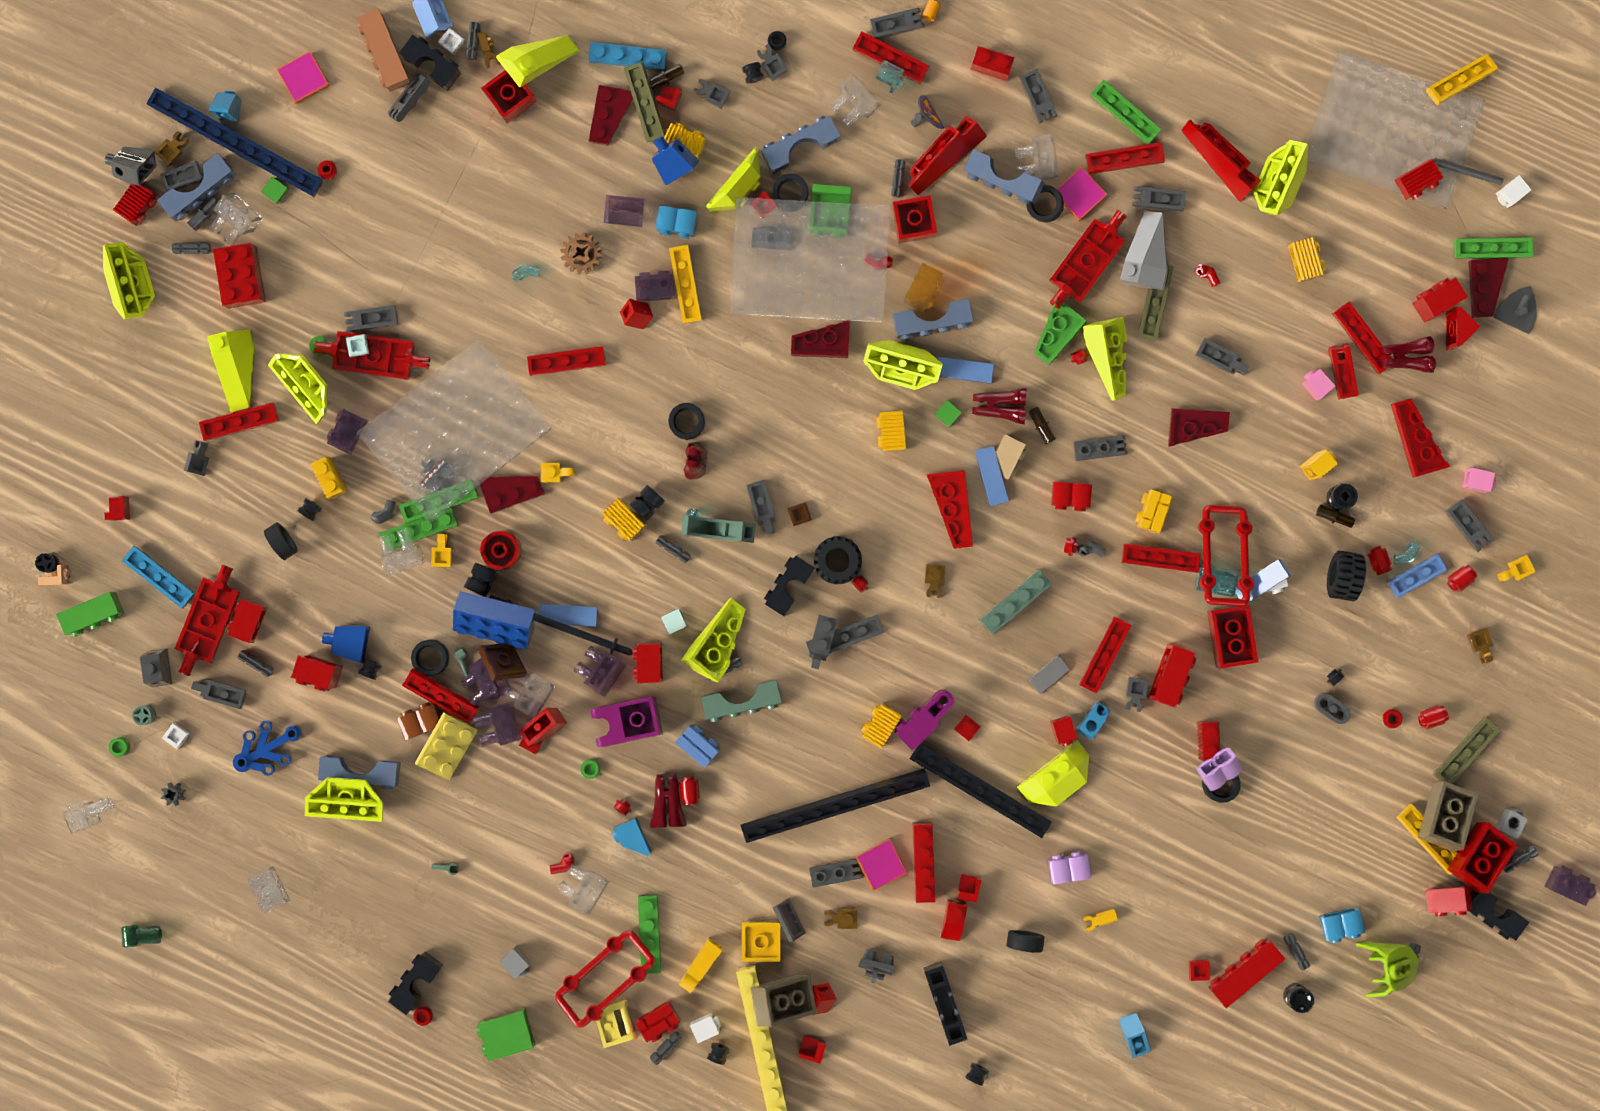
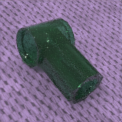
[121,925,162,947]

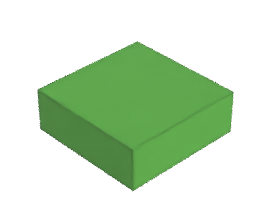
[261,177,289,204]
[935,400,962,427]

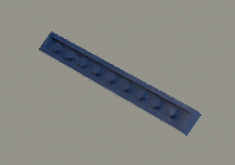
[146,87,323,197]

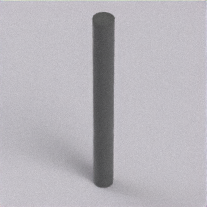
[1434,158,1504,185]

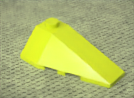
[1083,317,1127,400]

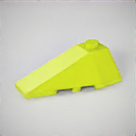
[496,35,579,87]
[207,329,255,413]
[681,598,746,683]

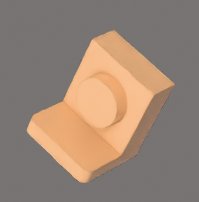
[38,565,70,585]

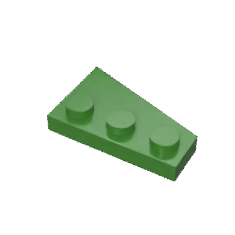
[1034,300,1087,366]

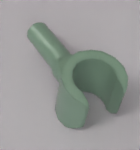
[455,647,469,676]
[432,862,458,875]

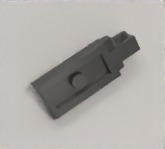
[1195,338,1249,375]
[746,480,776,535]
[809,615,838,669]
[191,679,247,709]

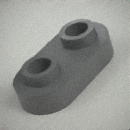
[1314,694,1351,724]

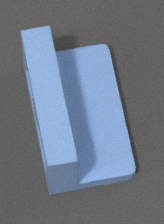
[412,0,453,37]

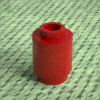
[1367,546,1392,575]
[1447,565,1478,592]
[1418,705,1449,730]
[679,776,700,805]

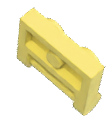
[596,1000,638,1048]

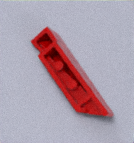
[909,116,986,195]
[1181,120,1261,202]

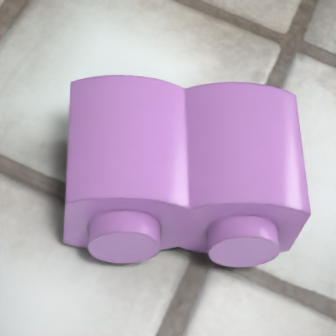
[1197,748,1243,791]
[1048,851,1091,884]

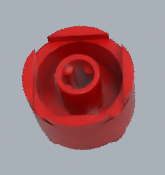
[480,531,522,570]

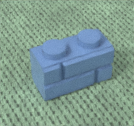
[675,725,720,768]

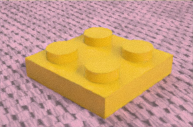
[742,922,780,962]

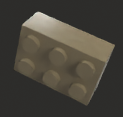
[1418,781,1478,851]
[751,974,817,1027]

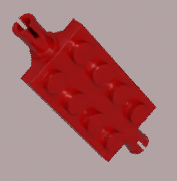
[1049,210,1127,309]
[314,331,430,380]
[174,564,240,676]

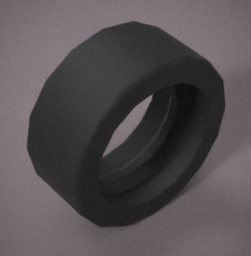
[772,173,809,212]
[1026,184,1064,223]
[668,403,705,440]
[264,522,298,560]
[411,640,449,676]
[1202,776,1241,803]
[1006,930,1045,953]

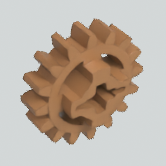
[560,232,602,275]

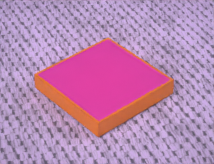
[277,51,330,104]
[1057,167,1107,221]
[855,839,907,891]

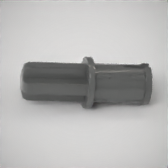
[187,197,221,231]

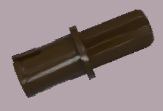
[648,64,684,90]
[1029,407,1056,445]
[1315,504,1355,528]

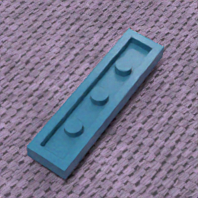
[588,42,667,71]
[122,546,196,609]

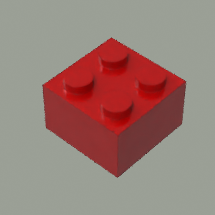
[481,70,537,124]
[892,195,937,244]
[1412,278,1468,322]
[633,643,663,683]
[291,655,343,692]

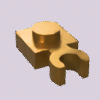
[154,131,189,167]
[924,564,945,598]
[824,908,857,929]

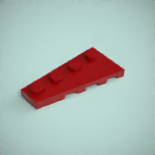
[1391,399,1450,478]
[926,470,973,549]

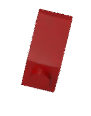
[519,708,567,746]
[940,900,968,941]

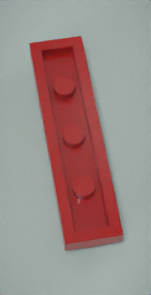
[852,31,929,84]
[1085,142,1165,174]
[1332,301,1392,375]
[527,346,606,376]
[199,403,280,441]
[1121,544,1201,573]
[1079,617,1132,694]
[402,668,479,724]

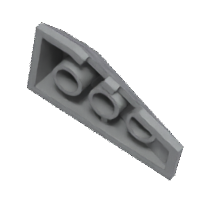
[1120,211,1168,290]

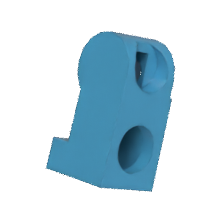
[1075,701,1111,740]

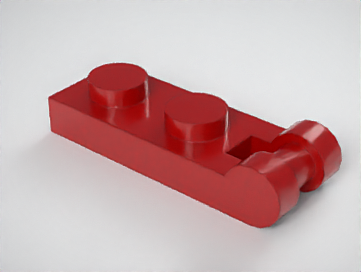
[1328,344,1359,400]

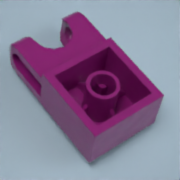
[895,690,954,751]
[590,696,663,747]

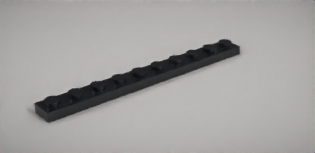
[740,768,930,843]

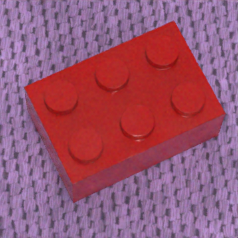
[213,242,266,309]
[1207,605,1259,669]
[1148,644,1197,708]
[1447,822,1518,893]

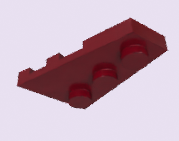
[589,85,633,146]
[1468,258,1509,318]
[791,319,850,358]
[1168,408,1230,447]
[477,476,545,514]

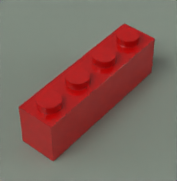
[912,822,936,903]
[1208,938,1285,1009]

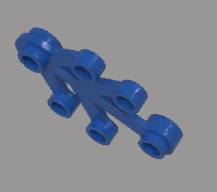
[233,721,302,776]

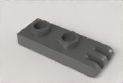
[870,8,925,39]
[1019,69,1057,124]
[388,73,431,122]
[1132,186,1186,211]
[344,305,398,332]
[1073,436,1127,461]
[1445,499,1493,552]
[809,859,864,888]

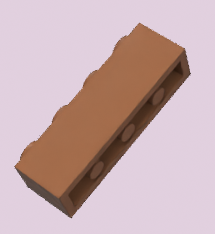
[357,8,411,92]

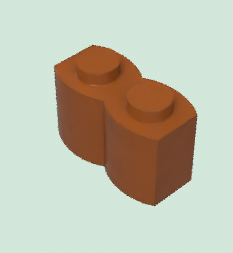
[397,702,441,740]

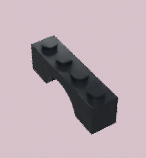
[923,962,968,1046]

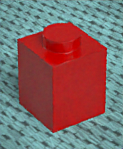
[1050,716,1078,746]

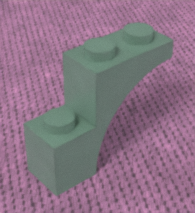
[681,515,756,543]

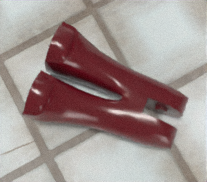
[1380,336,1436,373]
[972,388,1027,425]
[684,443,707,480]
[650,774,687,828]

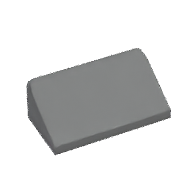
[1028,655,1069,694]

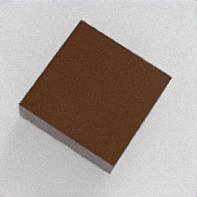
[787,502,812,526]

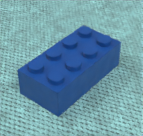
[453,591,535,649]

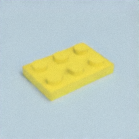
[415,712,478,780]

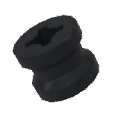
[742,62,764,84]
[297,498,322,521]
[35,553,59,573]
[358,658,382,680]
[707,1043,730,1065]
[965,1063,989,1086]

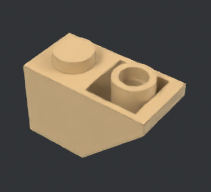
[995,434,1027,480]

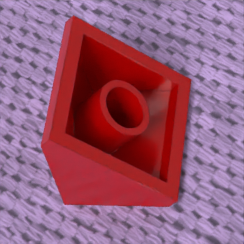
[1446,307,1481,350]

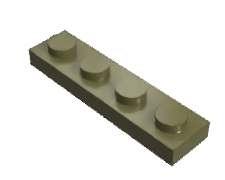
[624,62,666,142]
[1137,265,1174,342]
[1433,717,1501,784]

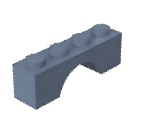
[761,116,840,174]
[964,149,1045,205]
[157,153,237,221]
[892,299,973,340]
[318,756,400,789]

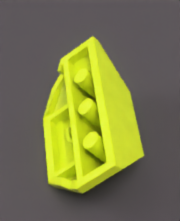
[1253,140,1309,216]
[706,147,761,212]
[103,242,155,319]
[863,340,943,390]
[268,353,328,424]
[1017,740,1089,806]
[305,777,383,822]

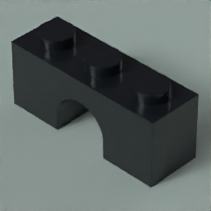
[399,35,461,92]
[764,555,815,616]
[1468,891,1530,941]
[388,951,444,1015]

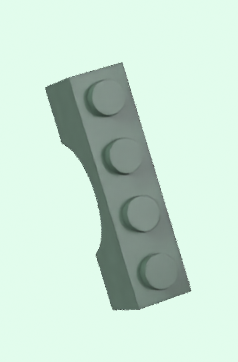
[979,570,1052,634]
[701,680,781,722]

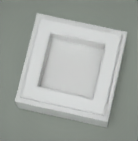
[438,28,465,56]
[162,722,191,749]

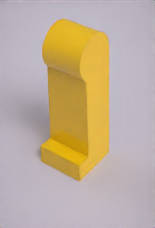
[679,938,723,993]

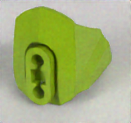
[1356,940,1419,998]

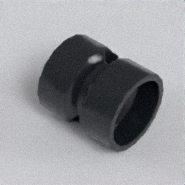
[1326,484,1358,510]
[629,485,665,521]
[463,562,498,597]
[1283,983,1314,1013]

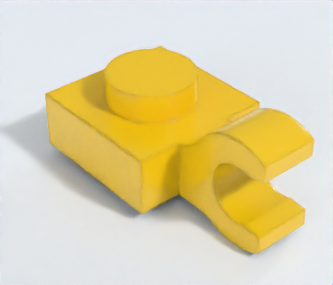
[541,463,575,483]
[431,534,452,567]
[1497,555,1536,581]

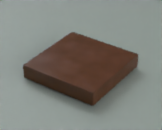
[478,643,528,681]

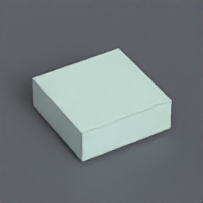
[346,334,370,357]
[661,609,687,635]

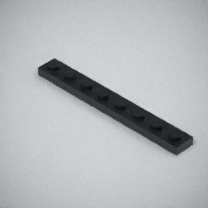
[909,743,1052,838]

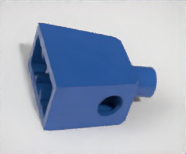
[652,136,699,185]
[322,626,370,663]

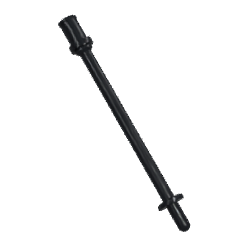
[489,594,633,656]

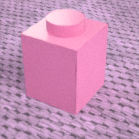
[1301,369,1335,401]
[1462,468,1496,493]

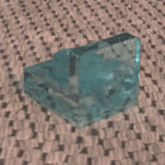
[876,60,904,94]

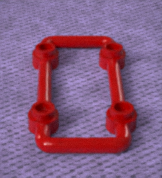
[1198,505,1254,607]
[555,930,655,1028]

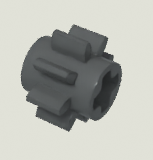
[161,782,186,806]

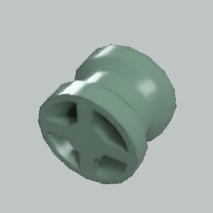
[132,705,156,725]

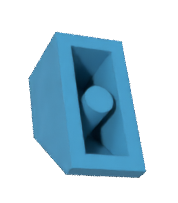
[209,91,241,122]
[612,817,652,856]
[1119,1013,1151,1058]

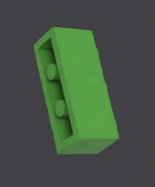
[56,592,124,637]

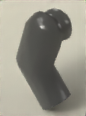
[371,500,396,524]
[1078,541,1107,558]

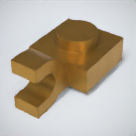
[478,31,501,68]
[1467,628,1494,664]

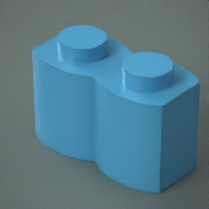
[655,206,698,239]
[1319,907,1365,943]

